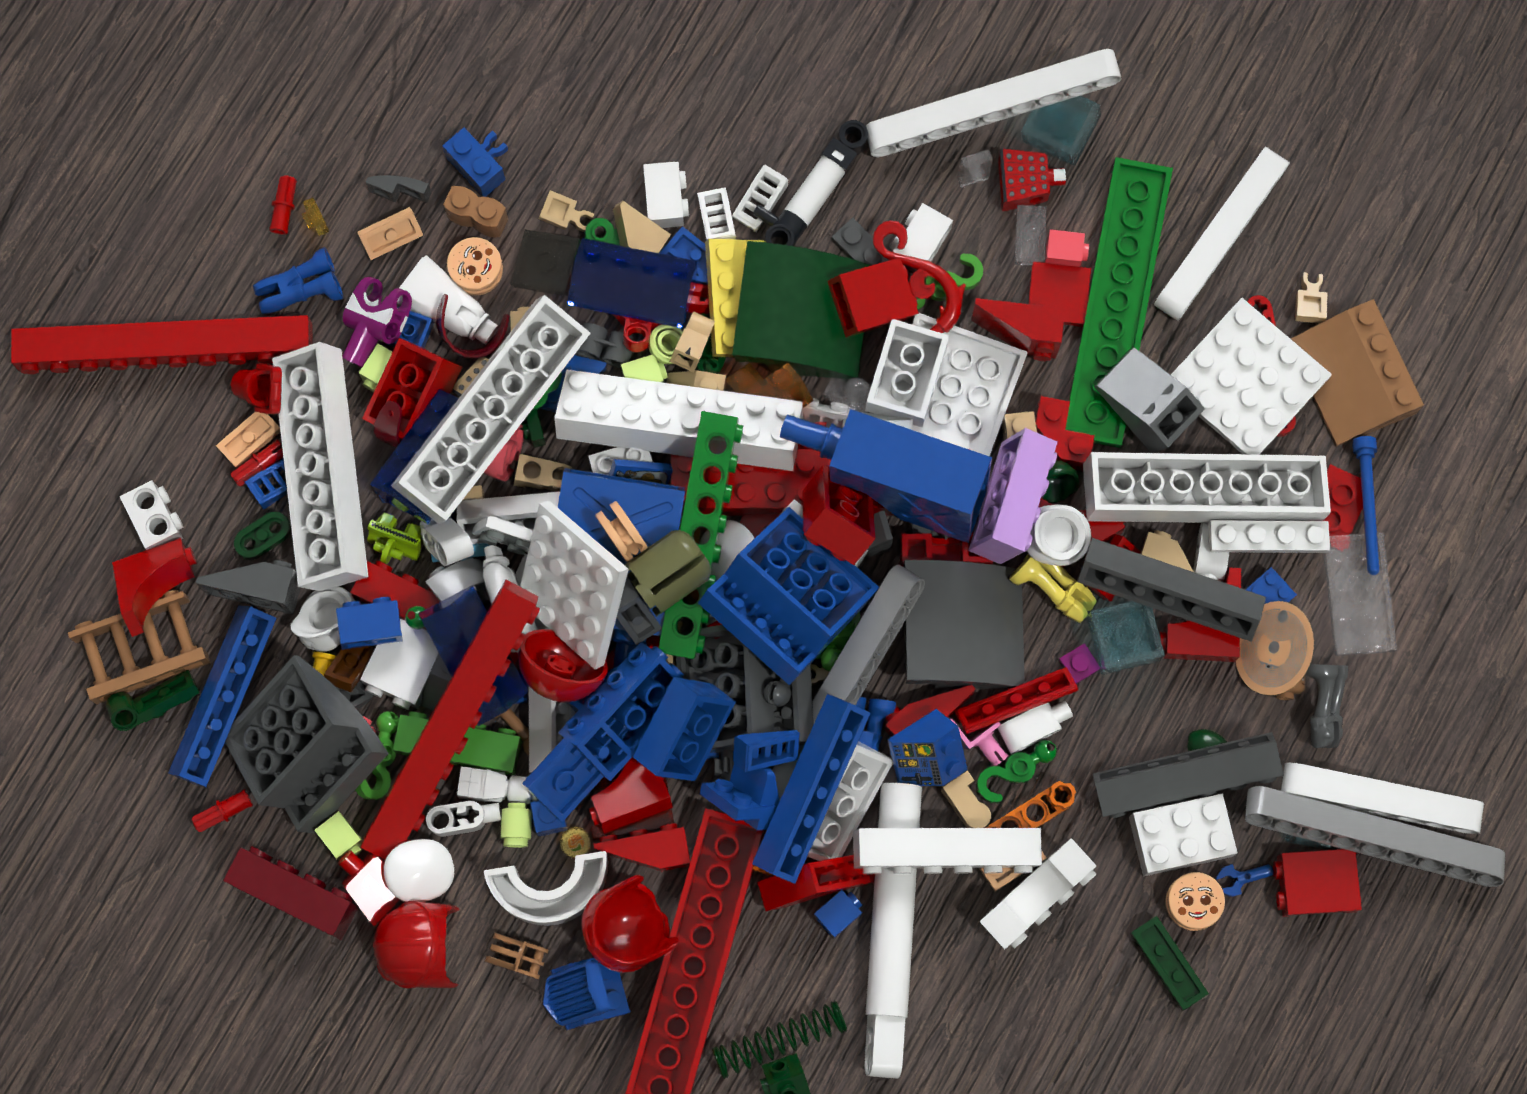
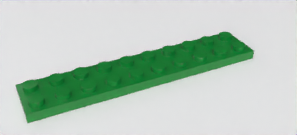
[1065,157,1173,448]

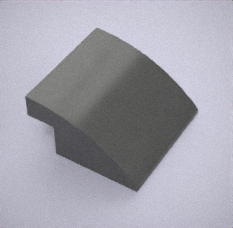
[904,560,1025,690]
[676,625,813,753]
[225,655,388,833]

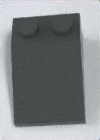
[196,560,301,615]

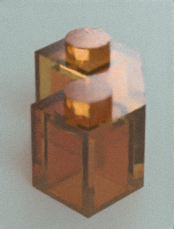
[726,362,814,408]

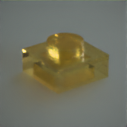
[302,198,329,236]

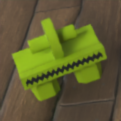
[367,512,422,564]

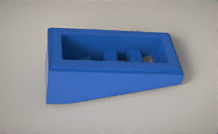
[245,459,288,509]
[733,730,800,772]

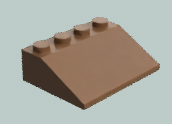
[1291,299,1424,447]

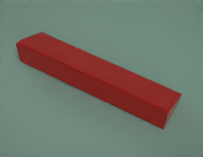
[955,667,1079,734]

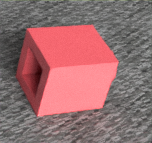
[1044,229,1089,267]

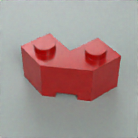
[1035,396,1095,472]

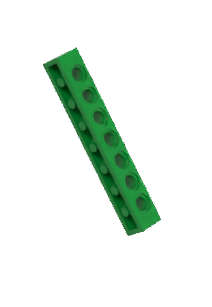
[659,411,744,659]

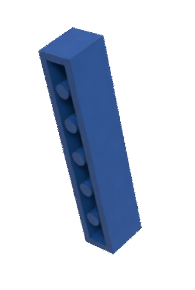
[168,606,276,787]
[752,694,870,884]

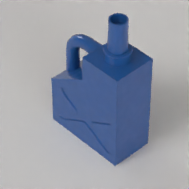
[780,409,992,543]
[558,468,685,668]

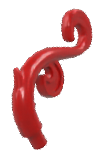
[873,220,966,333]

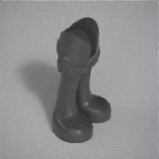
[1305,664,1349,748]

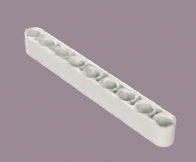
[866,49,1121,157]

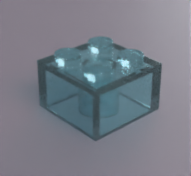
[1021,96,1101,166]
[1087,601,1165,675]

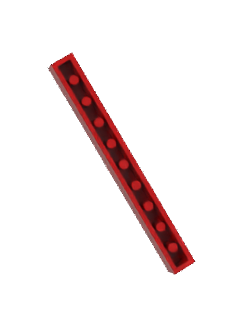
[11,315,313,374]
[360,579,540,860]

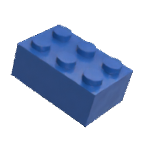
[633,677,736,781]

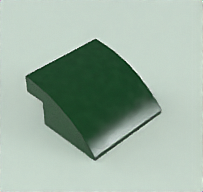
[732,241,871,380]

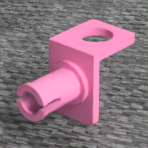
[950,719,1008,766]

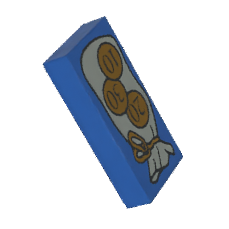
[609,459,673,485]

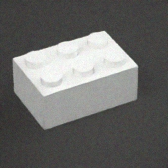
[865,319,949,427]
[1129,793,1237,877]

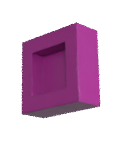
[1058,643,1101,684]

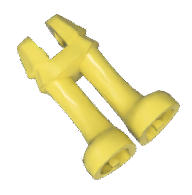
[1009,554,1097,623]

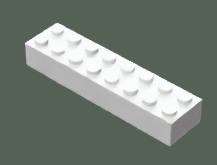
[391,295,591,524]
[272,342,369,592]
[555,370,803,471]
[1083,452,1331,523]

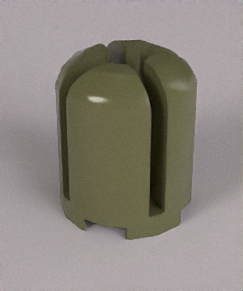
[624,530,711,617]

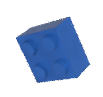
[386,307,434,348]
[1245,567,1297,604]

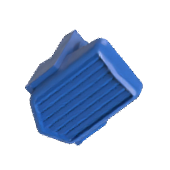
[699,764,780,830]
[543,958,630,1030]

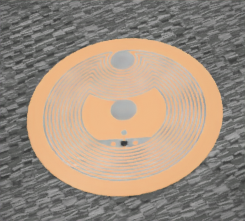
[1236,601,1314,695]

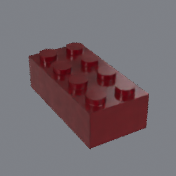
[223,846,359,941]

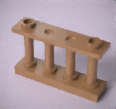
[68,590,211,705]

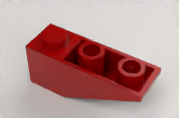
[593,823,690,872]

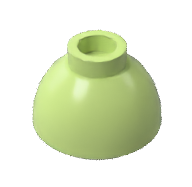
[648,324,685,364]

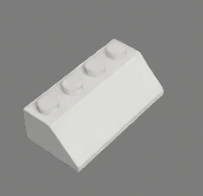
[807,741,893,861]

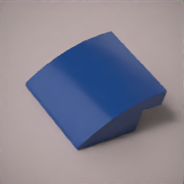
[698,507,879,685]

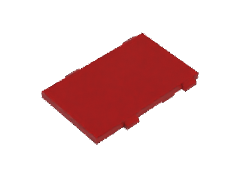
[1323,464,1363,553]

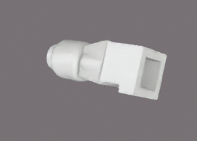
[457,766,538,804]

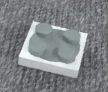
[472,516,533,555]

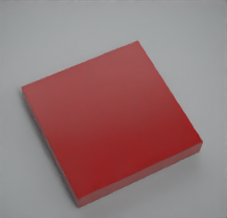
[1028,262,1091,327]

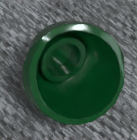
[1041,460,1079,503]

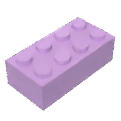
[968,428,1057,564]

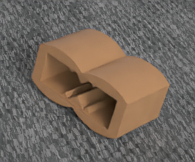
[443,186,508,238]

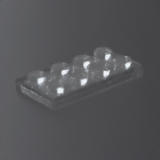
[1323,532,1397,656]

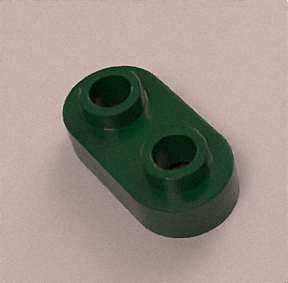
[234,512,291,560]

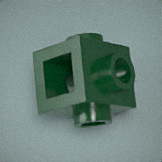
[760,1053,811,1094]

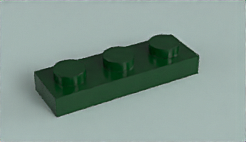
[1130,916,1209,1011]

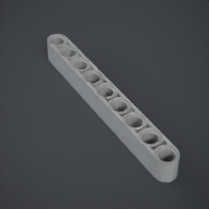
[772,565,925,801]
[1245,786,1505,887]

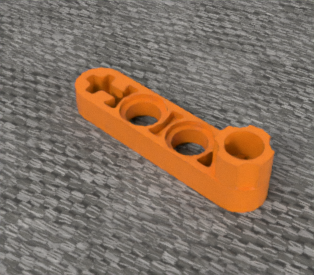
[985,781,1076,828]

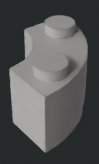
[425,557,490,617]

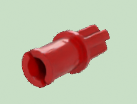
[269,175,297,235]
[231,439,283,487]
[192,789,253,832]

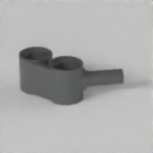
[576,323,636,368]

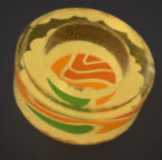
[560,827,591,859]

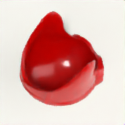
[582,875,679,973]
[372,901,460,989]

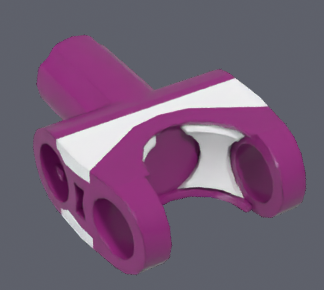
[342,277,412,367]

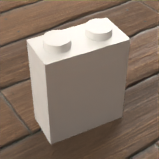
[360,618,449,710]

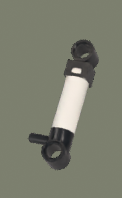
[753,120,868,246]

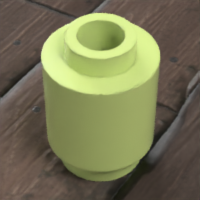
[501,803,532,848]

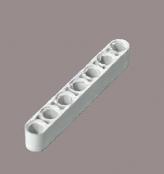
[1154,147,1290,321]
[1281,763,1484,834]

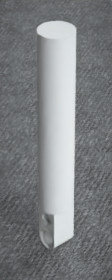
[864,783,922,1079]

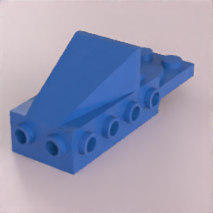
[522,642,684,822]

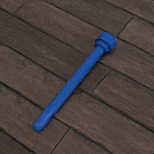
[1352,436,1380,576]

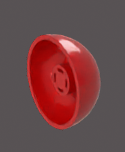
[518,629,608,702]

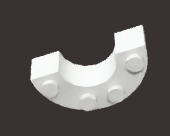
[980,838,1096,949]
[484,851,608,926]

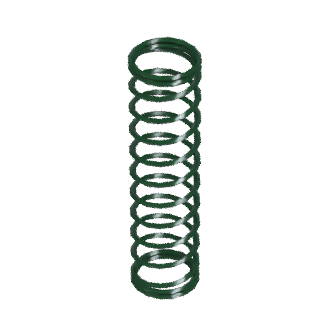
[712,1000,847,1079]

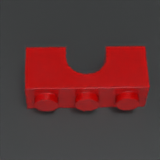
[900,533,993,567]

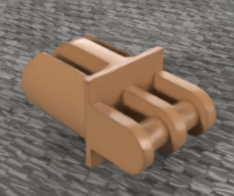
[484,932,549,979]

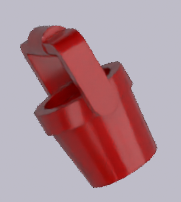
[231,363,282,414]

